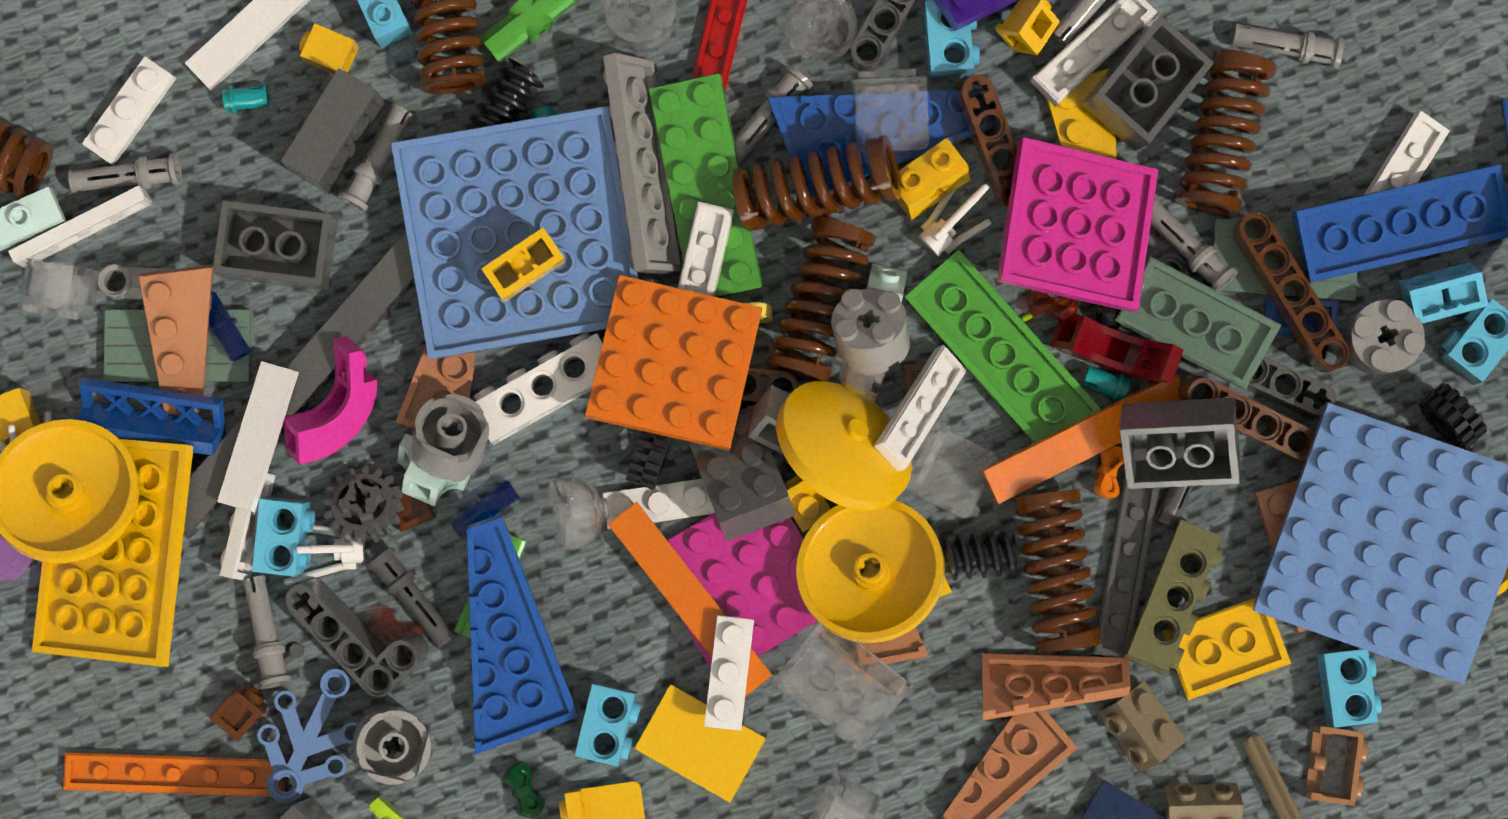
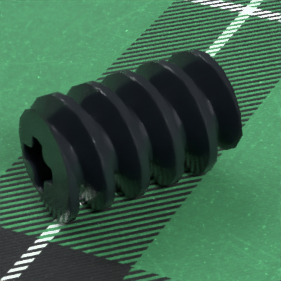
[469,58,544,128]
[940,531,1017,581]

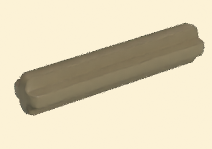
[1242,733,1302,819]

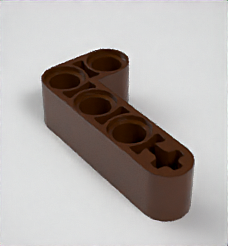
[956,74,1017,208]

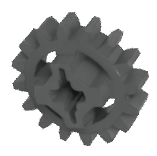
[323,466,405,545]

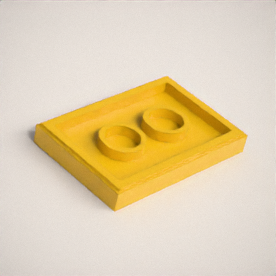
[1162,597,1291,700]
[634,684,766,802]

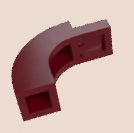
[1050,312,1184,384]

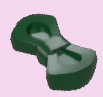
[504,764,546,818]

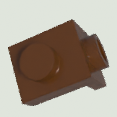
[209,682,268,741]

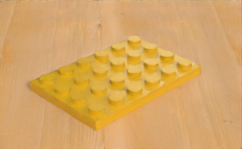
[32,439,194,667]

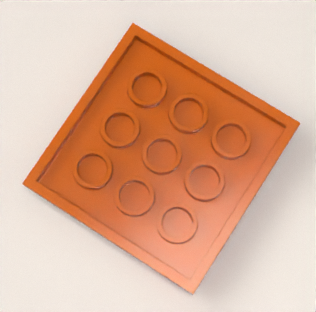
[585,275,763,451]

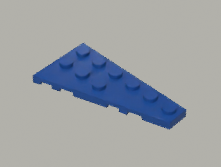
[767,88,1002,197]
[467,514,579,754]

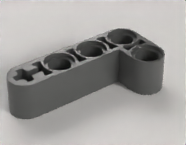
[1201,356,1336,418]
[285,578,429,697]

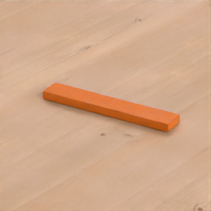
[981,374,1181,504]
[608,501,773,697]
[63,752,286,797]

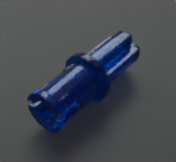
[209,291,252,362]
[451,480,521,538]

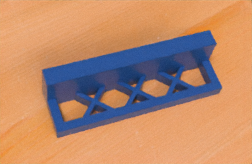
[74,378,226,456]

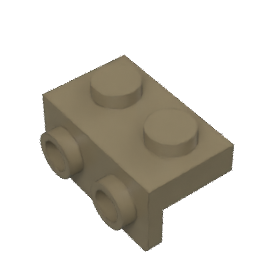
[1099,680,1187,772]
[1164,782,1244,819]

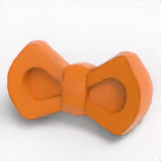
[1093,445,1124,499]

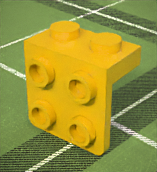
[559,781,645,819]

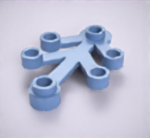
[257,669,358,803]

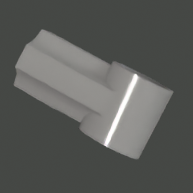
[98,264,172,302]

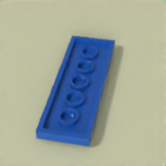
[1291,164,1508,283]

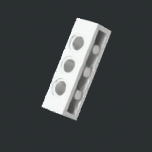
[474,333,603,445]

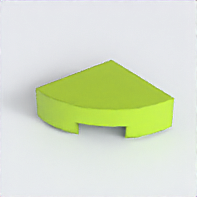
[369,795,406,819]

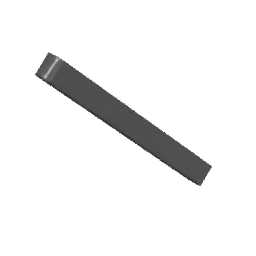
[184,232,414,539]

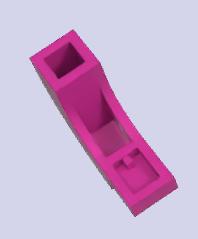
[283,336,377,465]

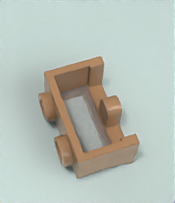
[1304,724,1368,806]

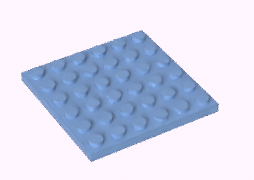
[391,106,638,360]
[1252,402,1508,684]

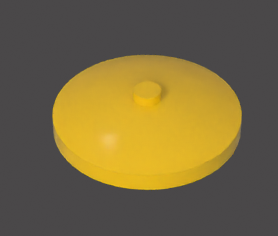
[776,381,912,511]
[0,419,140,563]
[796,500,945,643]

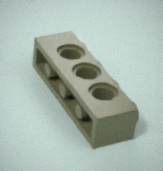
[1123,520,1224,676]

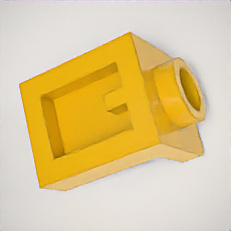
[784,476,831,533]

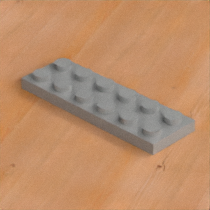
[603,53,683,275]

